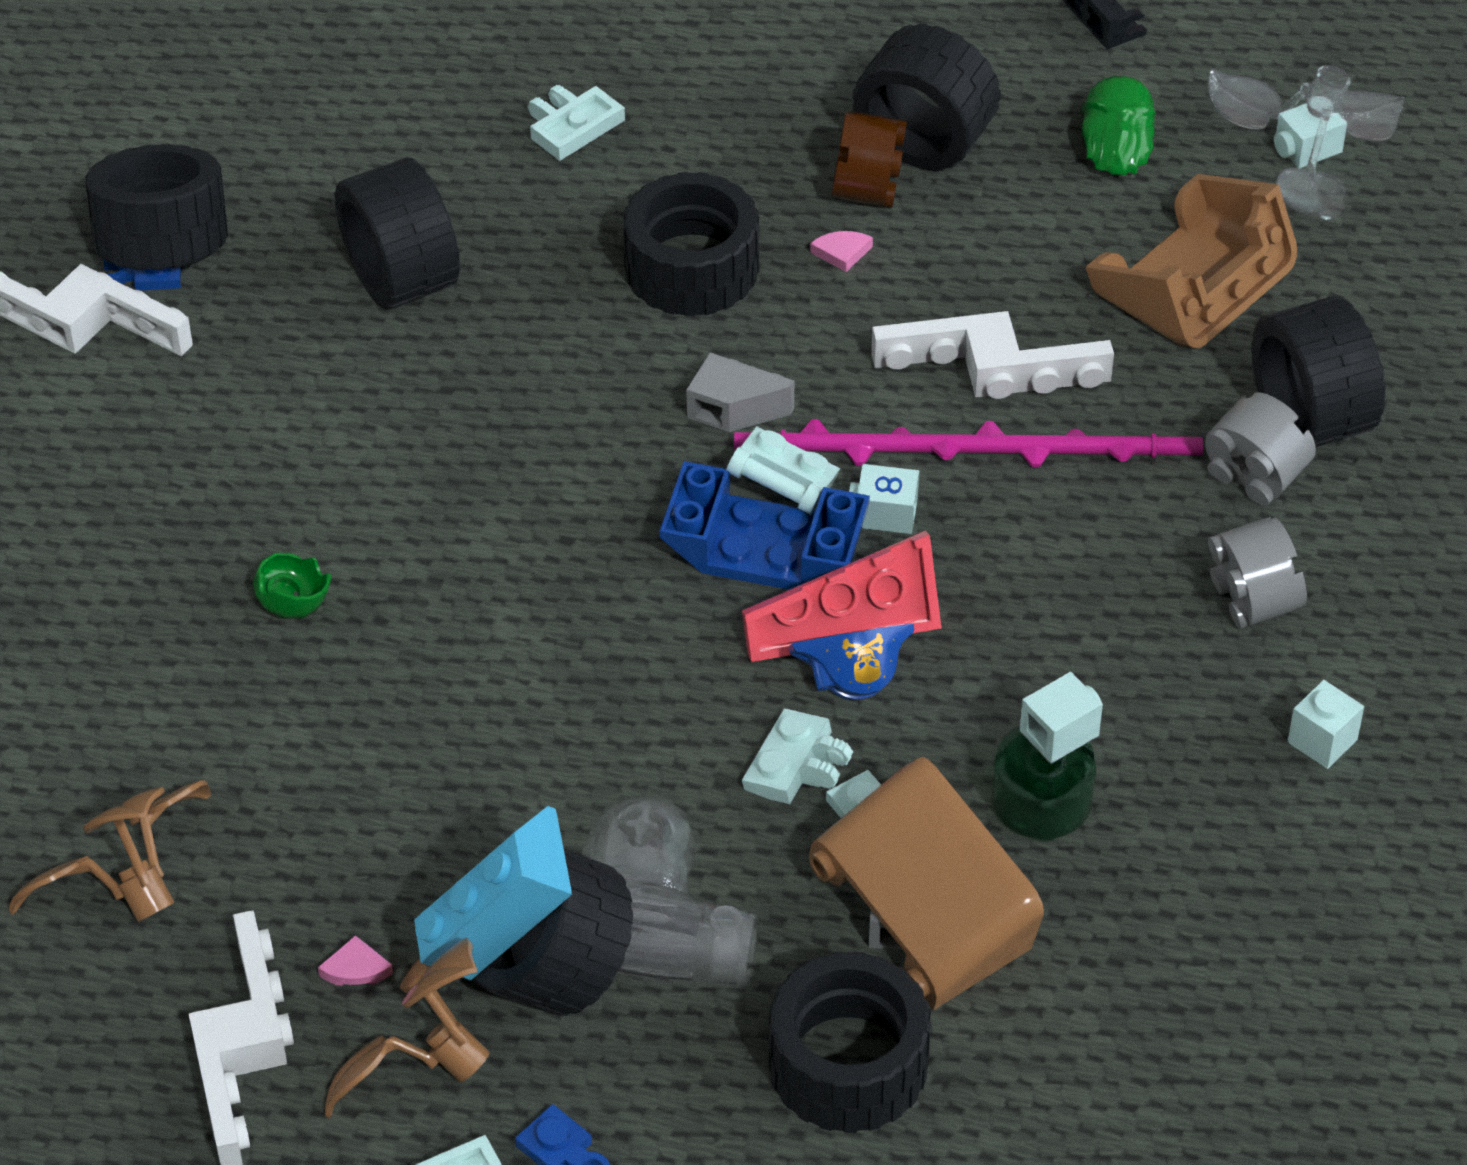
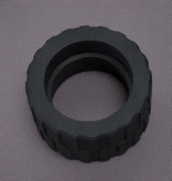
[852,24,1001,171]
[85,144,228,270]
[334,157,461,310]
[623,172,759,316]
[1251,296,1386,447]
[475,848,633,1016]
[769,951,931,1133]

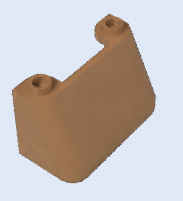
[1085,174,1297,348]
[809,757,1044,1010]

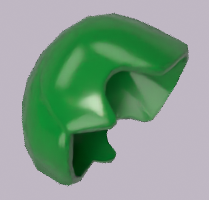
[253,553,331,619]

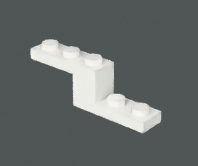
[0,264,193,356]
[871,311,1114,399]
[189,910,294,1165]

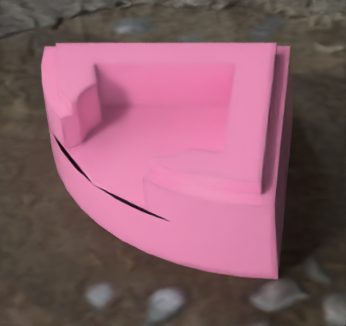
[810,231,873,272]
[318,936,393,986]

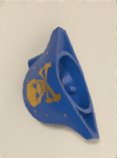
[788,623,914,700]

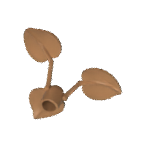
[9,780,211,922]
[325,938,490,1119]

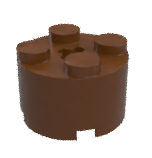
[831,112,907,208]

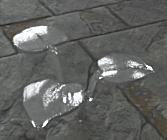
[1208,65,1405,220]

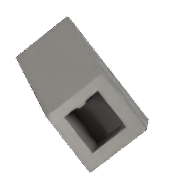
[686,353,795,432]

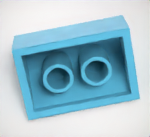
[414,806,572,980]

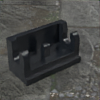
[1062,0,1147,50]

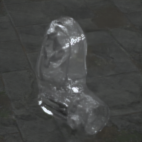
[582,795,758,988]

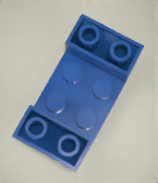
[660,461,870,590]

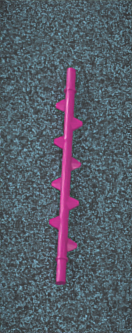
[734,419,1203,468]

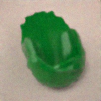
[1080,76,1156,176]

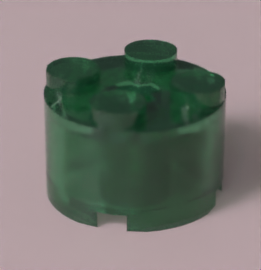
[991,726,1096,842]

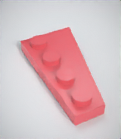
[742,531,942,662]

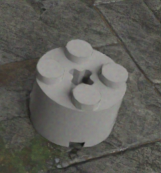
[1205,393,1316,507]
[1208,517,1307,629]

